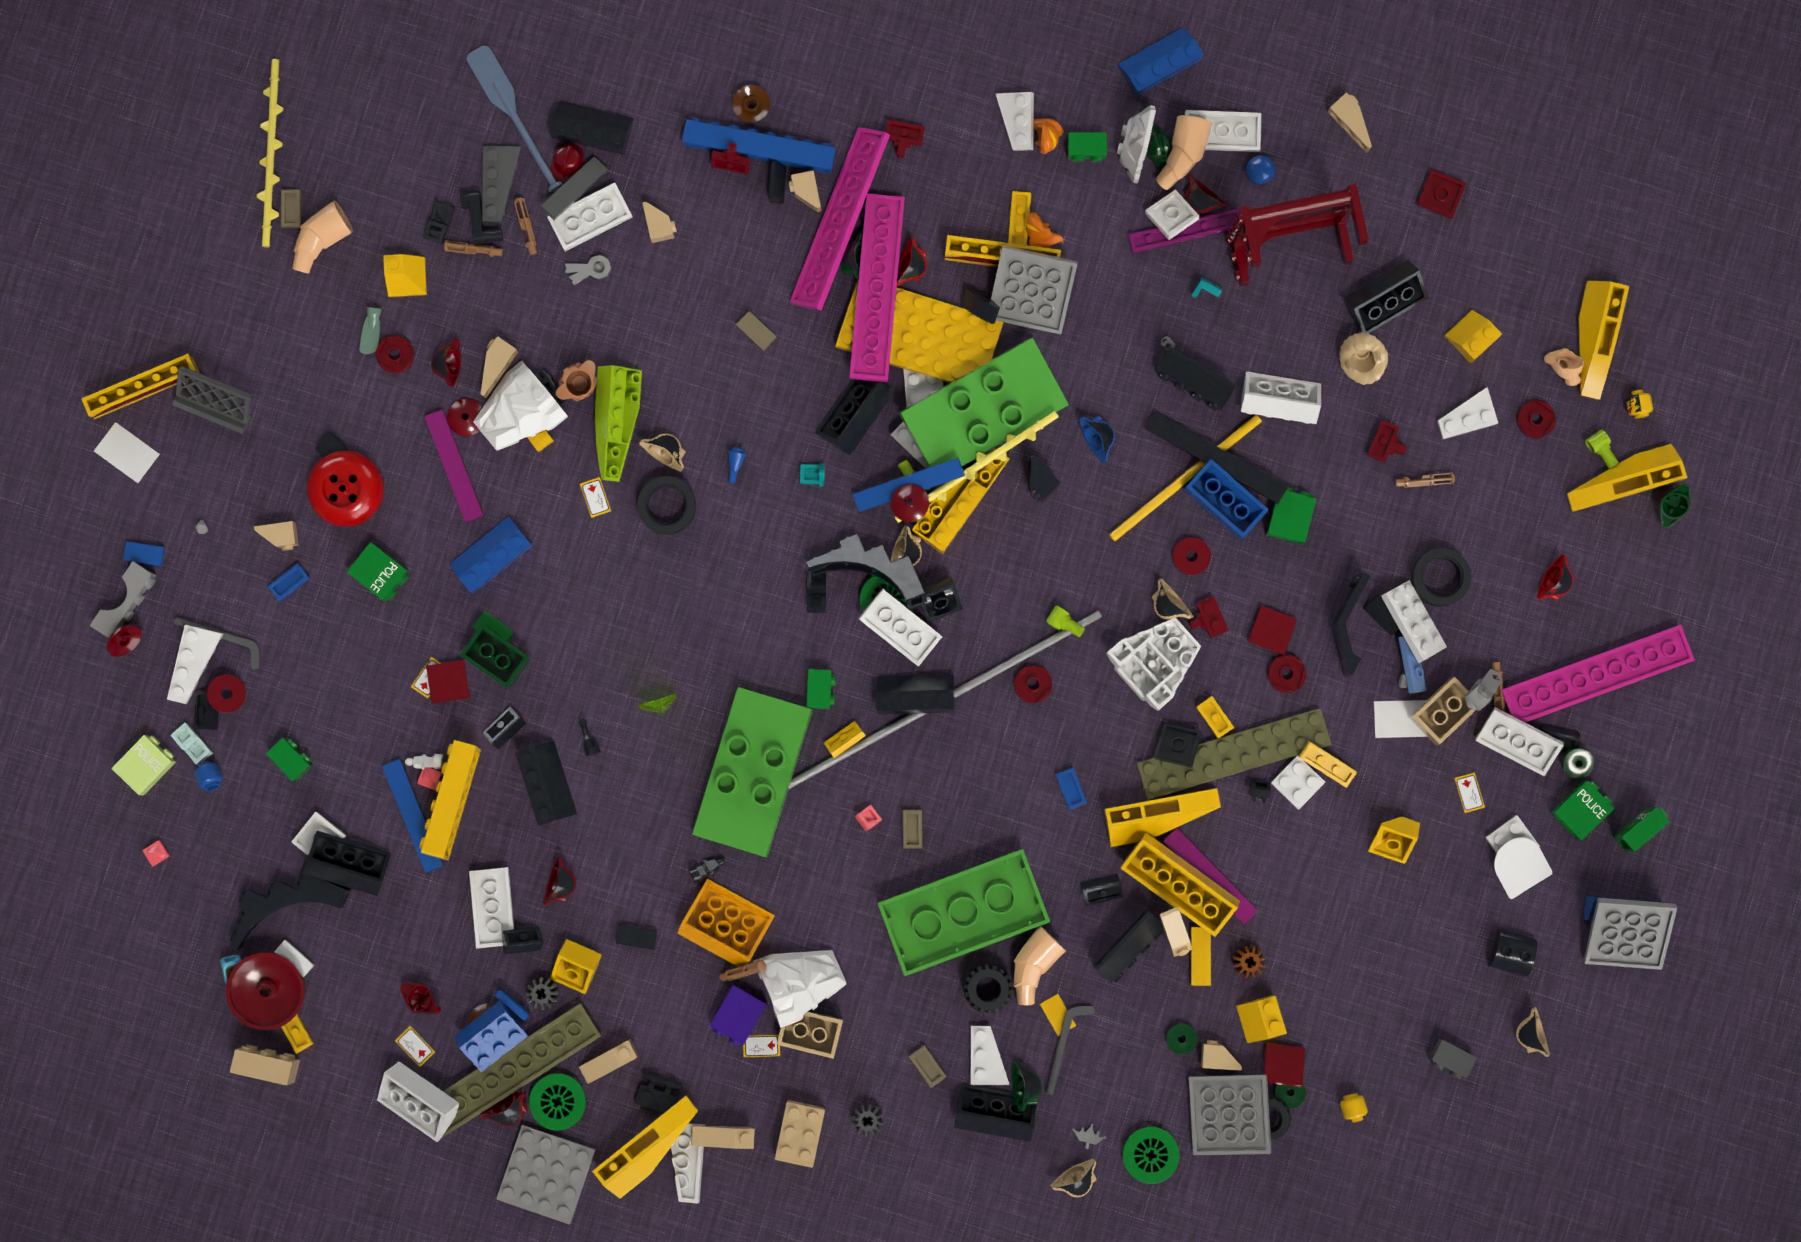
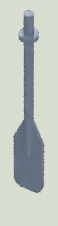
[467,46,563,193]

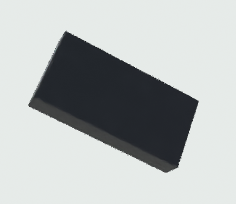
[616,924,658,950]

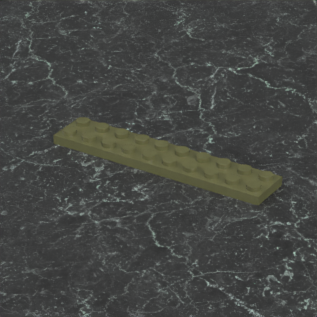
[1136,708,1332,800]
[441,1003,602,1138]

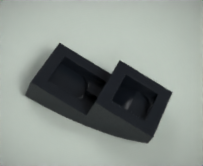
[423,201,455,244]
[961,288,1000,324]
[807,572,826,613]

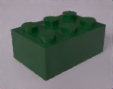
[460,624,532,689]

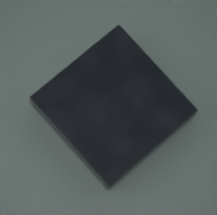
[1155,722,1202,768]

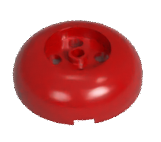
[307,450,384,527]

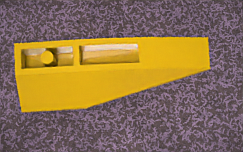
[1578,281,1629,400]
[1567,444,1687,512]
[912,448,1009,555]
[1104,788,1221,847]
[592,1096,698,1198]

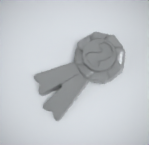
[565,255,611,285]

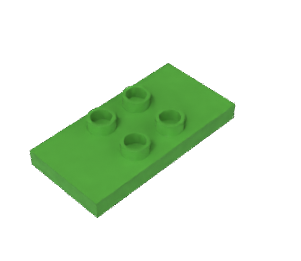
[898,338,1069,468]
[692,687,813,858]
[878,849,1050,976]

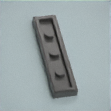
[541,157,608,221]

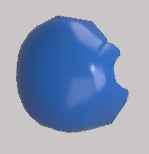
[1246,155,1276,184]

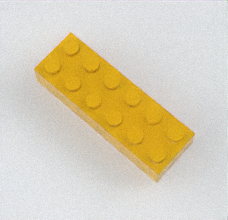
[419,740,481,861]
[1121,833,1240,937]

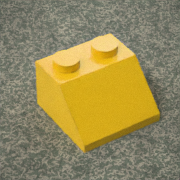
[1445,310,1502,363]
[550,939,602,994]
[1236,995,1287,1043]

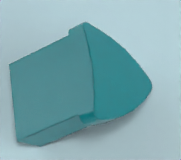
[1191,277,1223,298]
[800,463,825,487]

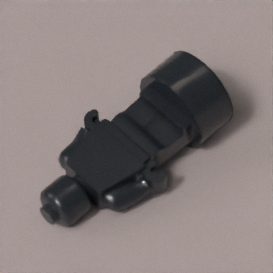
[579,719,601,757]
[689,857,725,883]

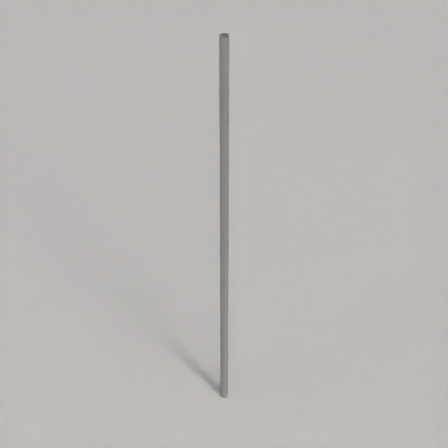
[788,611,1102,790]

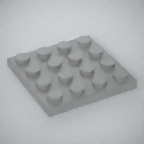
[991,245,1078,334]
[1584,898,1677,970]
[1189,1074,1272,1155]
[496,1124,596,1225]

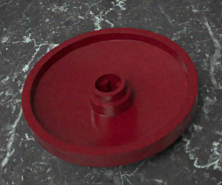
[226,952,306,1030]

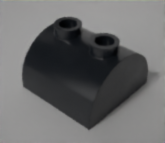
[920,576,963,623]
[1488,929,1537,977]

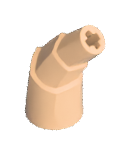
[1156,115,1213,190]
[292,201,353,274]
[1014,926,1066,1005]

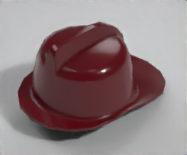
[551,143,585,185]

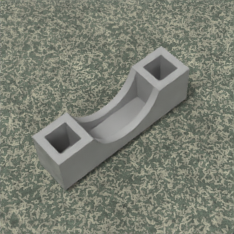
[90,561,156,638]

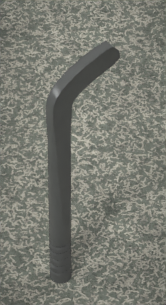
[174,617,260,670]
[1046,1006,1095,1095]

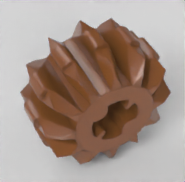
[1233,946,1266,978]

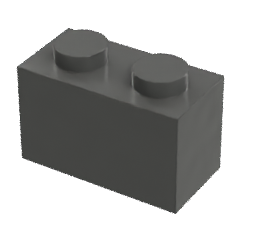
[1429,1039,1477,1079]

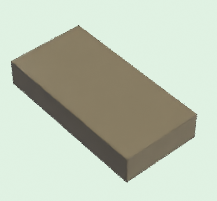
[281,189,302,228]
[736,311,777,351]
[903,810,922,849]
[909,1045,947,1088]

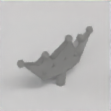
[1072,1124,1106,1149]

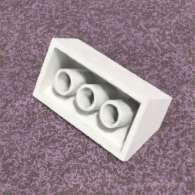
[1241,371,1321,424]
[377,1062,459,1142]

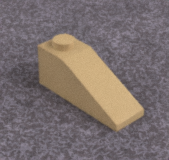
[1327,92,1372,153]
[481,336,518,399]
[1160,907,1192,957]
[579,1039,639,1084]
[691,1126,755,1149]

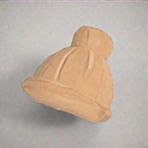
[1544,348,1584,386]

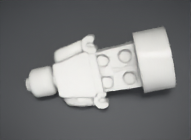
[405,754,443,770]

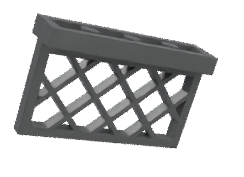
[173,366,252,434]

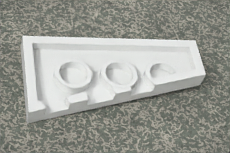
[167,625,223,704]
[671,1123,705,1203]

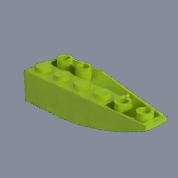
[595,365,642,482]

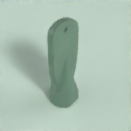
[359,307,381,354]

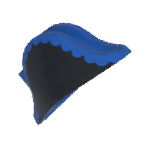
[1079,416,1115,463]

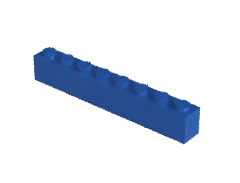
[682,118,836,174]

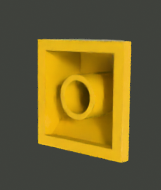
[384,254,427,297]
[1368,817,1420,864]

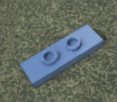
[1399,636,1427,694]

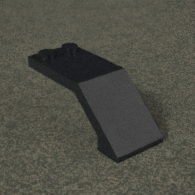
[1331,572,1370,677]

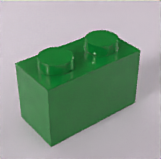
[1068,132,1107,162]
[807,669,835,709]
[266,738,313,782]

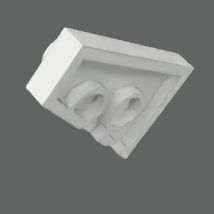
[996,92,1034,151]
[1437,387,1498,440]
[971,1026,1009,1085]

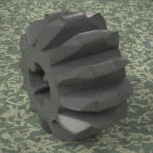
[525,977,559,1010]
[851,1104,884,1137]

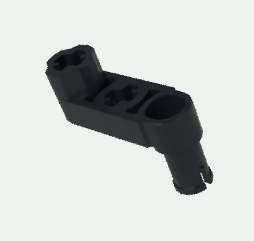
[460,191,503,245]

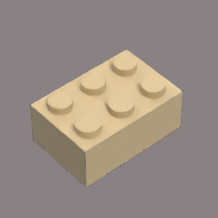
[1409,677,1475,745]
[777,1011,843,1059]
[230,1044,300,1086]
[775,1100,825,1168]

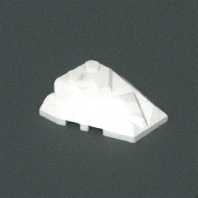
[1117,105,1156,183]
[473,361,568,451]
[1107,618,1201,711]
[753,950,846,1028]

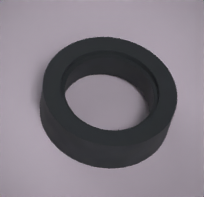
[637,476,696,535]
[1411,548,1471,607]

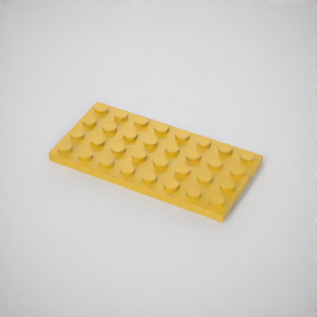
[836,280,1004,383]

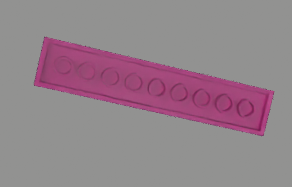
[790,127,890,311]
[849,194,905,382]
[1502,625,1695,722]

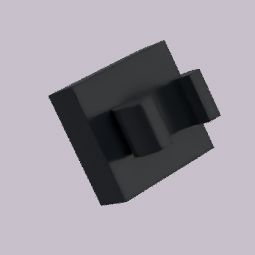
[1250,779,1271,803]

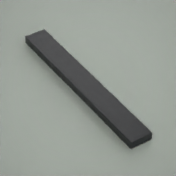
[1146,412,1288,504]

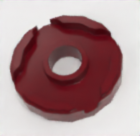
[376,336,415,374]
[1517,400,1556,439]
[1173,537,1211,576]
[1268,655,1306,693]
[1014,665,1052,704]
[206,675,246,713]

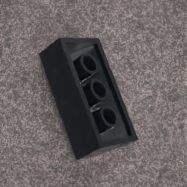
[549,101,634,155]
[1343,260,1429,333]
[1156,346,1236,411]
[815,379,893,455]
[876,674,955,715]
[515,741,577,826]
[303,831,391,896]
[1093,910,1163,983]
[954,1083,1037,1142]

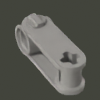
[1465,669,1502,711]

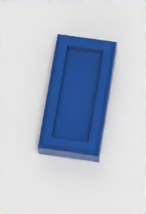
[123,542,165,567]
[268,563,310,602]
[1055,768,1087,810]
[495,989,531,1021]

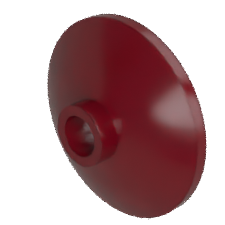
[447,399,483,437]
[891,484,929,522]
[106,625,142,657]

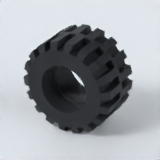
[964,964,1013,1014]

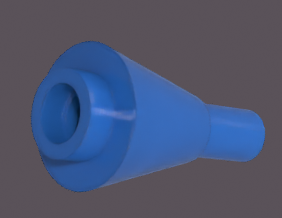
[728,447,746,483]

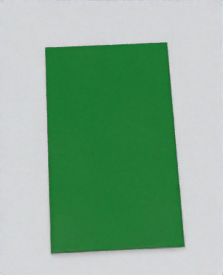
[472,611,514,640]

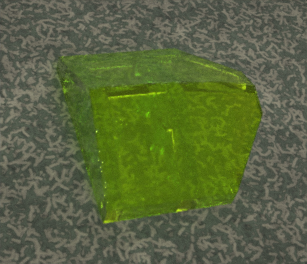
[638,694,678,715]

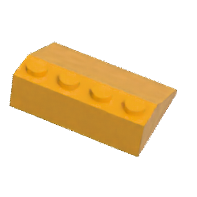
[677,879,775,967]

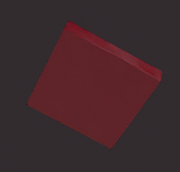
[1417,169,1466,219]
[1248,606,1297,655]
[426,660,470,704]
[1263,1043,1305,1087]

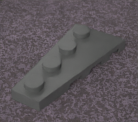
[482,146,522,223]

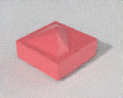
[417,767,442,790]
[855,805,882,832]
[142,840,170,867]

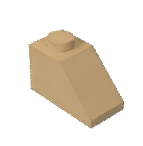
[788,171,821,212]
[643,202,677,243]
[254,521,299,551]
[1201,1040,1242,1070]

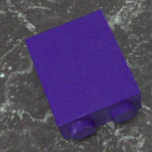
[710,984,768,1046]

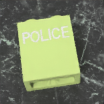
[111,735,176,796]

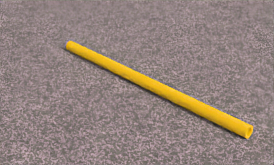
[1109,415,1262,542]

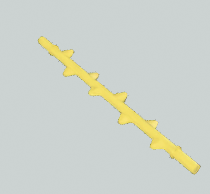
[257,59,283,247]
[894,411,1058,523]

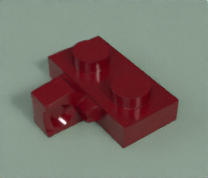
[885,120,925,158]
[711,143,750,175]
[1367,420,1407,463]
[1188,596,1229,639]

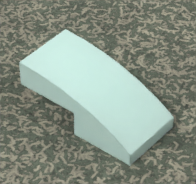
[171,723,213,765]

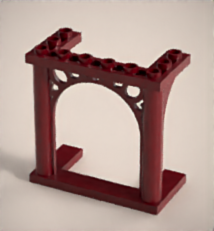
[1226,183,1369,286]

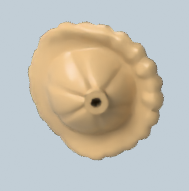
[1339,332,1388,385]

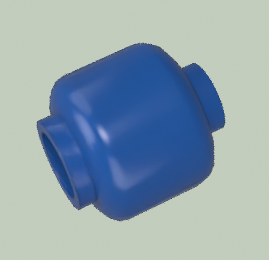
[194,761,223,792]

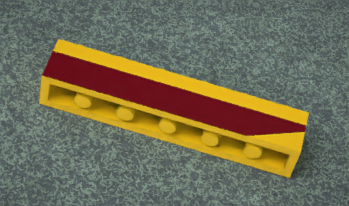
[945,235,1061,267]
[81,354,200,419]

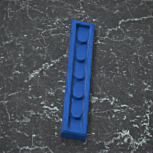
[852,457,965,512]
[382,759,444,873]

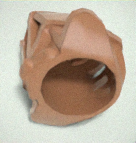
[556,360,598,401]

